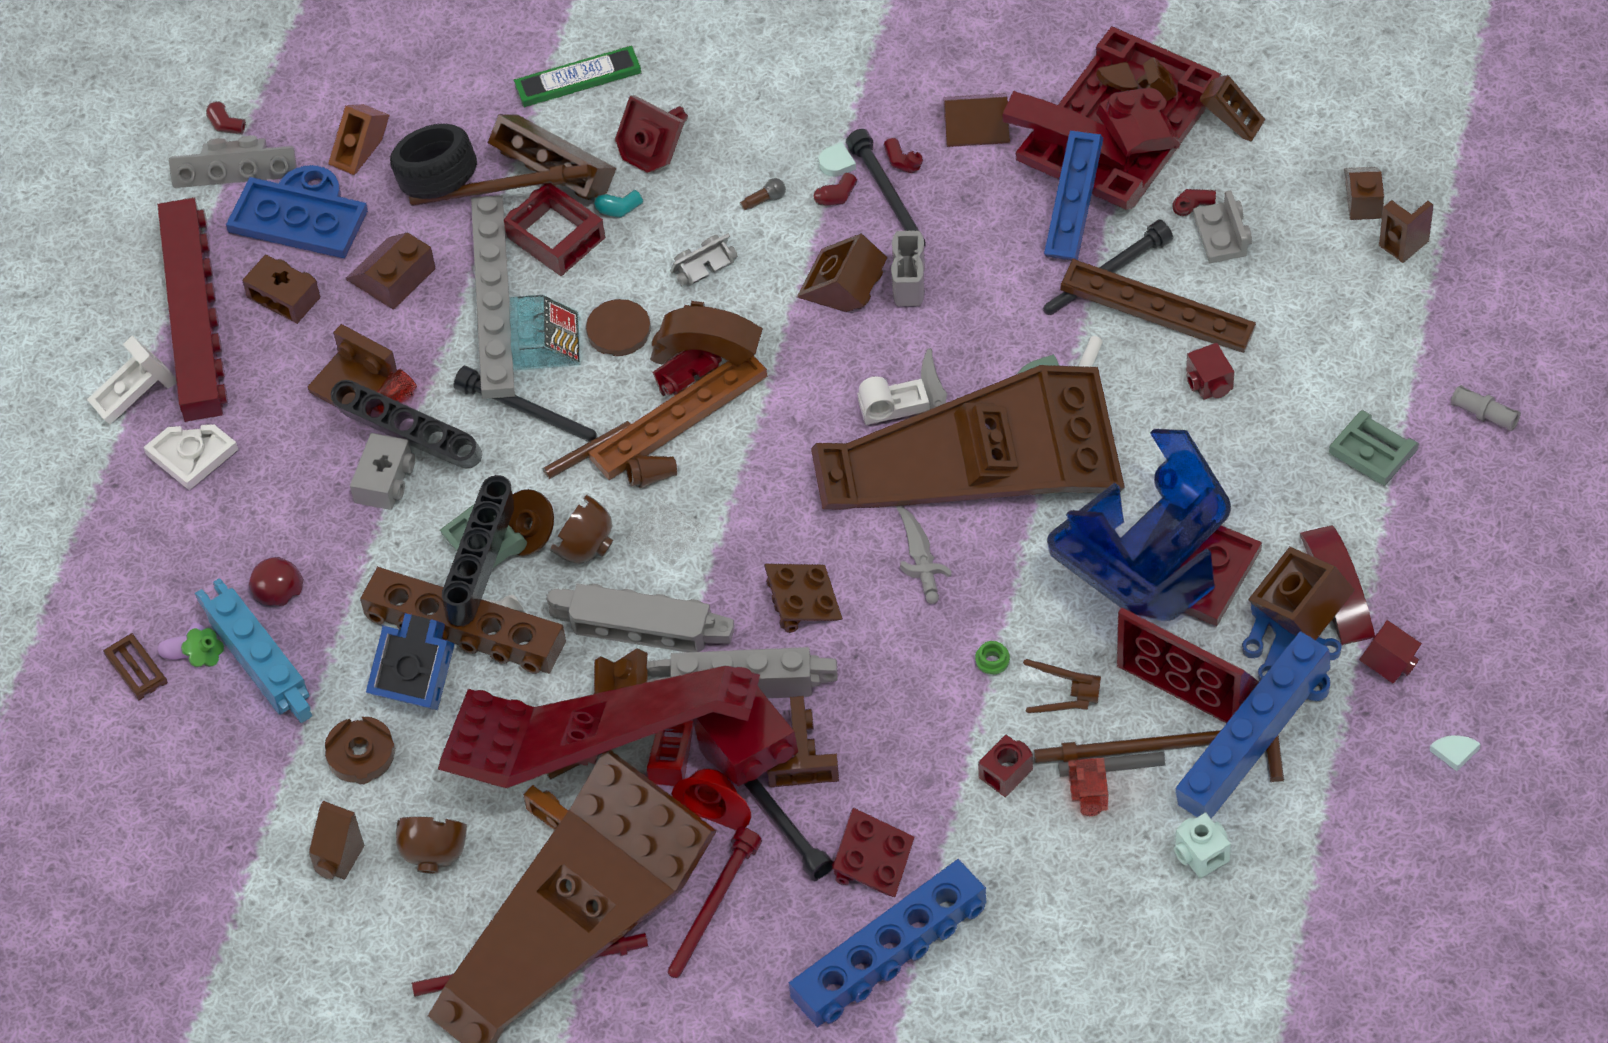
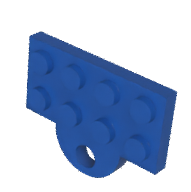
[226,165,368,259]

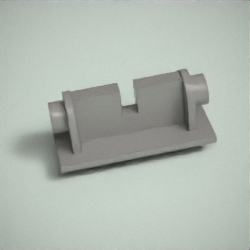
[670,233,738,286]

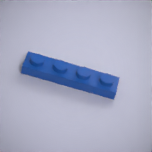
[1044,131,1103,261]

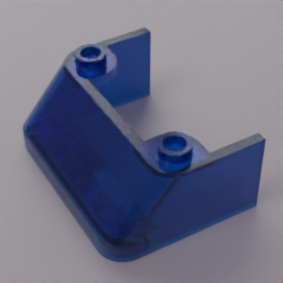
[1066,429,1231,590]
[1047,483,1215,621]

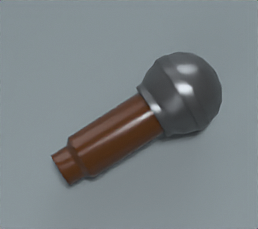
[740,178,786,210]

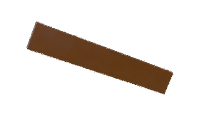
[1060,259,1256,353]

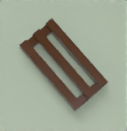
[103,633,168,701]

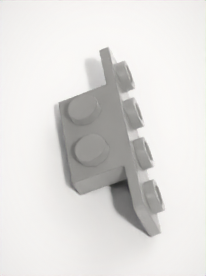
[169,136,297,188]

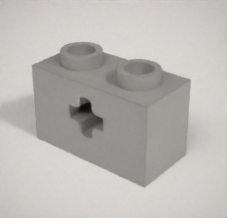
[350,433,415,510]

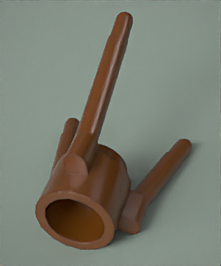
[1023,659,1101,713]

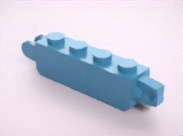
[195,578,313,723]

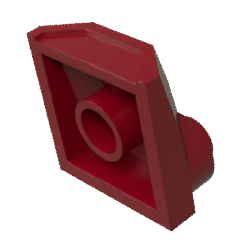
[1096,88,1181,156]

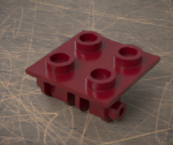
[832,807,915,897]

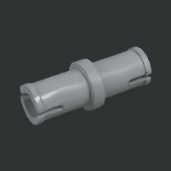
[1451,385,1521,431]

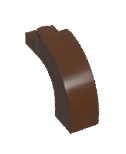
[650,306,763,367]

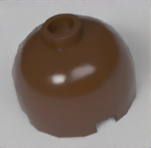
[550,494,614,563]
[396,817,467,874]

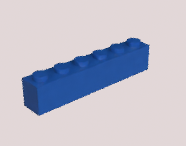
[1175,631,1331,819]

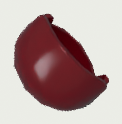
[249,557,304,606]

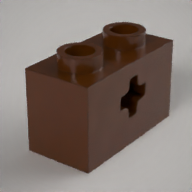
[242,254,321,324]

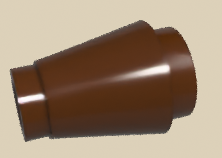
[626,456,677,488]

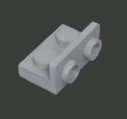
[1193,190,1252,264]

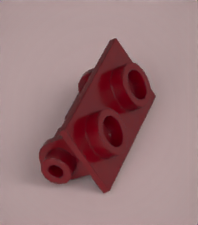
[653,349,722,396]

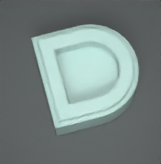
[819,142,856,177]

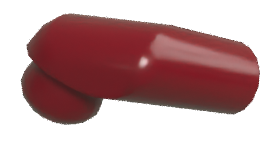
[206,101,246,134]
[883,138,923,173]
[813,173,857,206]
[1172,189,1216,216]

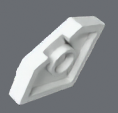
[144,424,238,490]

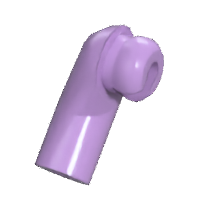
[158,623,205,660]

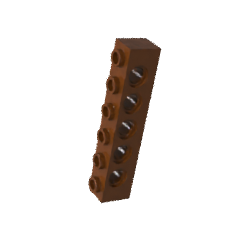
[360,566,566,674]

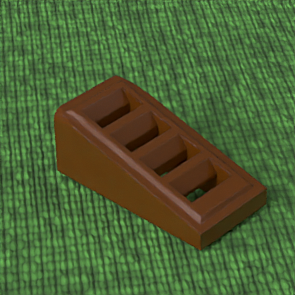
[1199,75,1266,142]

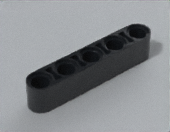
[331,380,482,469]
[442,475,514,626]

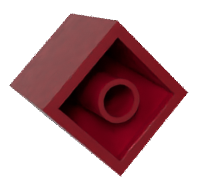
[692,686,799,787]

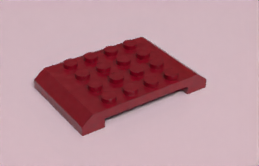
[1016,26,1221,210]

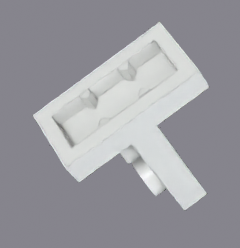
[87,336,177,425]

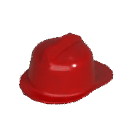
[671,768,752,830]

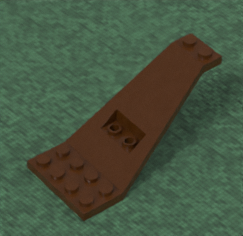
[811,365,1125,510]
[428,750,717,1043]

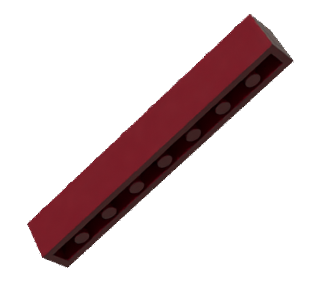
[157,197,228,422]

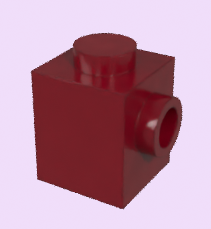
[1186,342,1234,400]
[1359,620,1422,684]

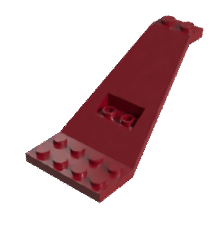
[438,665,760,789]

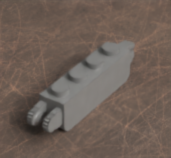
[546,583,735,652]
[647,647,838,699]

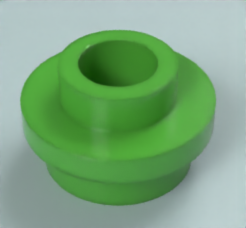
[975,641,1010,674]

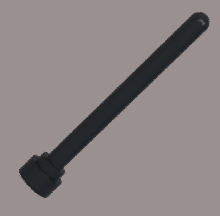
[846,129,926,247]
[1043,219,1173,315]
[453,365,597,442]
[744,779,834,881]

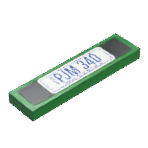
[514,45,642,108]

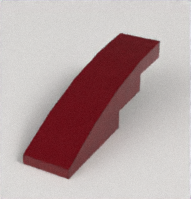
[1003,91,1129,170]

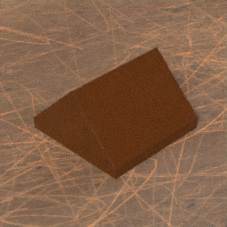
[943,93,1010,147]

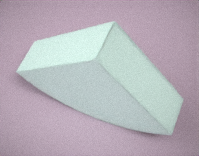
[1429,735,1480,771]

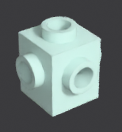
[1174,813,1231,879]

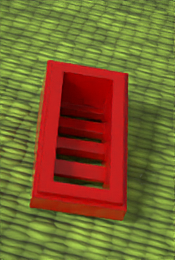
[647,721,694,786]

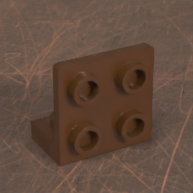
[308,324,398,407]

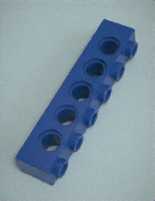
[788,859,986,1028]

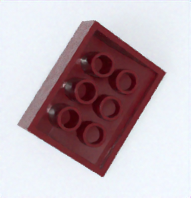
[1117,607,1259,724]

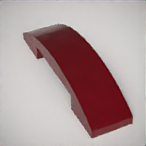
[1300,525,1375,645]

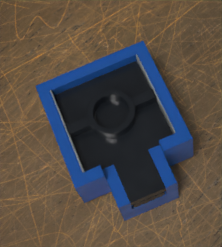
[366,613,455,710]

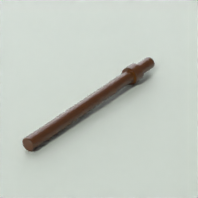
[409,164,591,206]
[1034,730,1221,763]

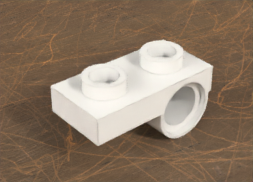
[857,376,930,425]

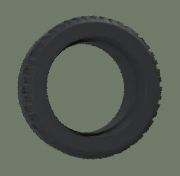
[390,123,477,199]

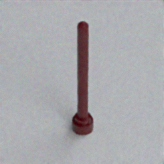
[668,827,762,978]

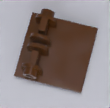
[764,563,843,633]

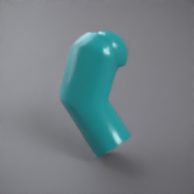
[594,190,643,218]

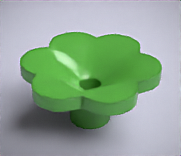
[181,628,224,667]

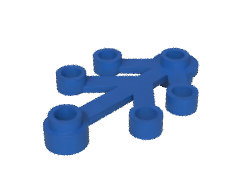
[1242,603,1342,701]

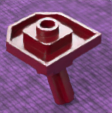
[615,95,688,173]

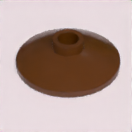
[503,489,554,556]

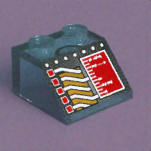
[510,294,580,370]

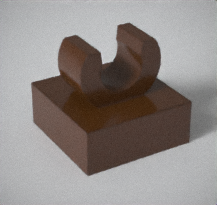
[1137,57,1177,101]

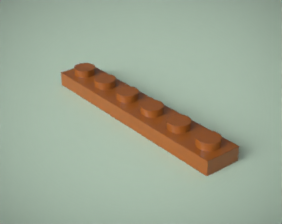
[588,356,768,481]

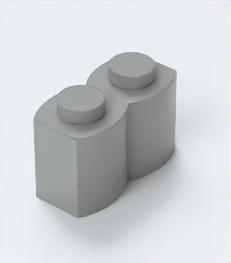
[891,231,925,306]

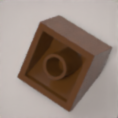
[346,232,436,310]
[797,233,888,312]
[1248,547,1355,640]

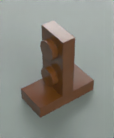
[767,696,839,788]

